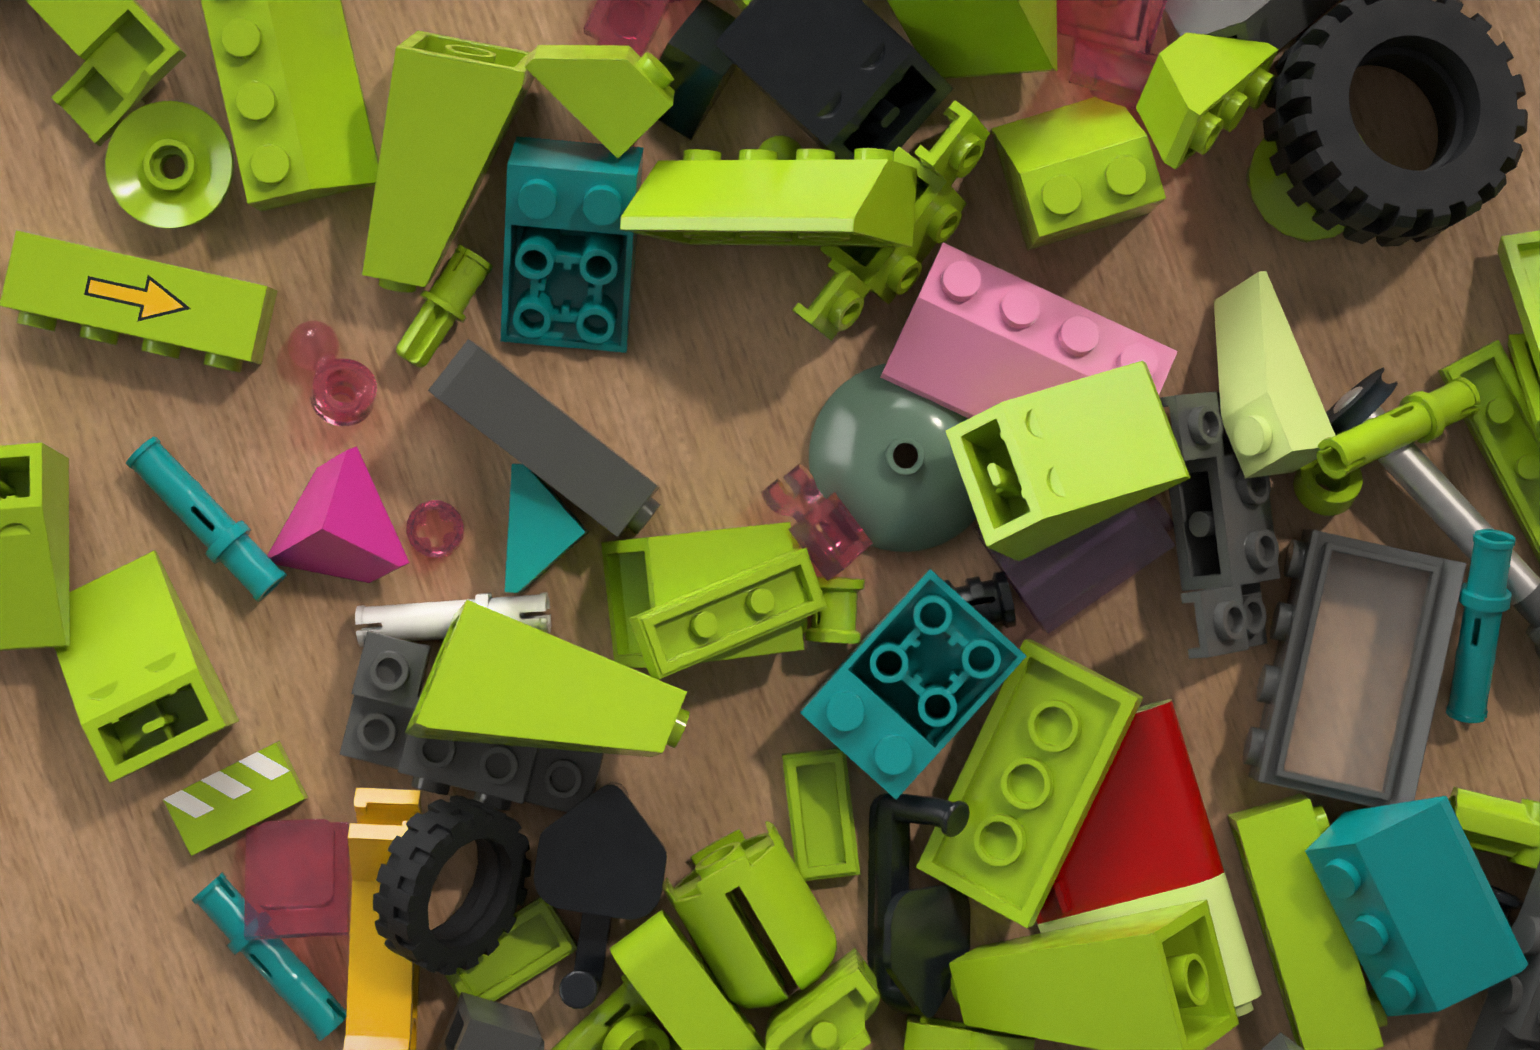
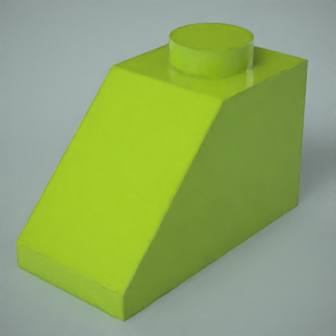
[525,45,675,158]

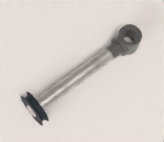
[1326,367,1540,659]

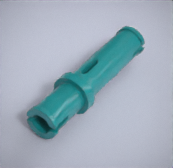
[126,436,287,602]
[1446,529,1516,723]
[192,872,347,1042]

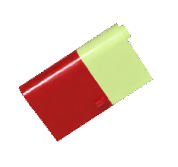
[1036,699,1262,1017]

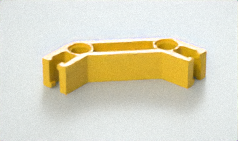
[343,788,422,1050]

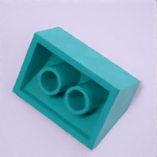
[1305,796,1528,1017]

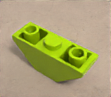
[1136,32,1279,170]

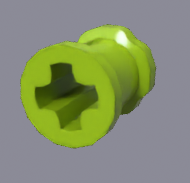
[805,576,865,644]

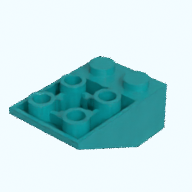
[500,136,644,353]
[800,569,1027,799]

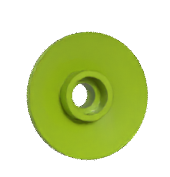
[105,101,234,229]

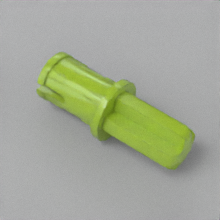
[396,245,493,368]

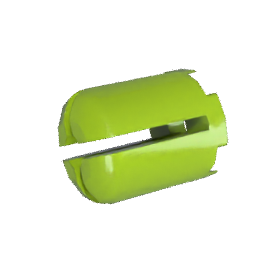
[663,821,837,1009]

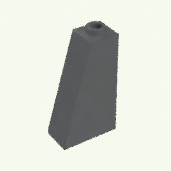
[428,339,661,537]

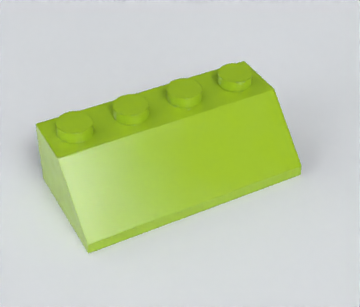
[201,0,379,211]
[620,148,917,247]

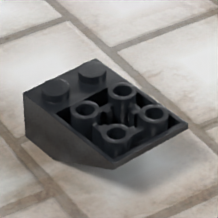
[714,0,954,160]

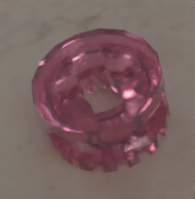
[406,500,464,558]

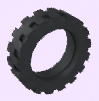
[373,795,531,975]

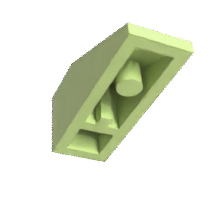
[1214,271,1336,479]

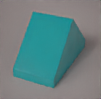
[505,463,589,593]

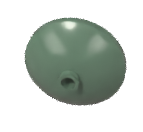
[809,364,976,552]

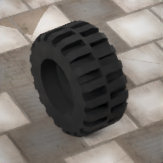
[1263,0,1528,247]

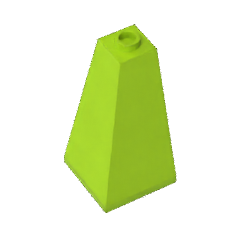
[362,30,535,293]
[405,600,690,757]
[949,899,1239,1050]

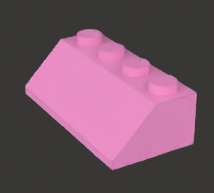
[880,243,1178,418]

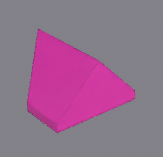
[267,446,410,583]

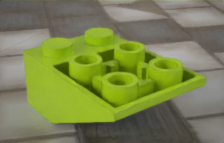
[946,360,1190,561]
[0,443,70,651]
[54,550,239,783]

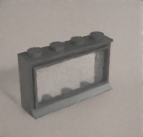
[1243,529,1467,807]

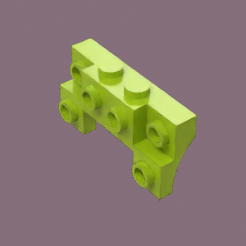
[26,0,187,146]
[792,100,990,341]

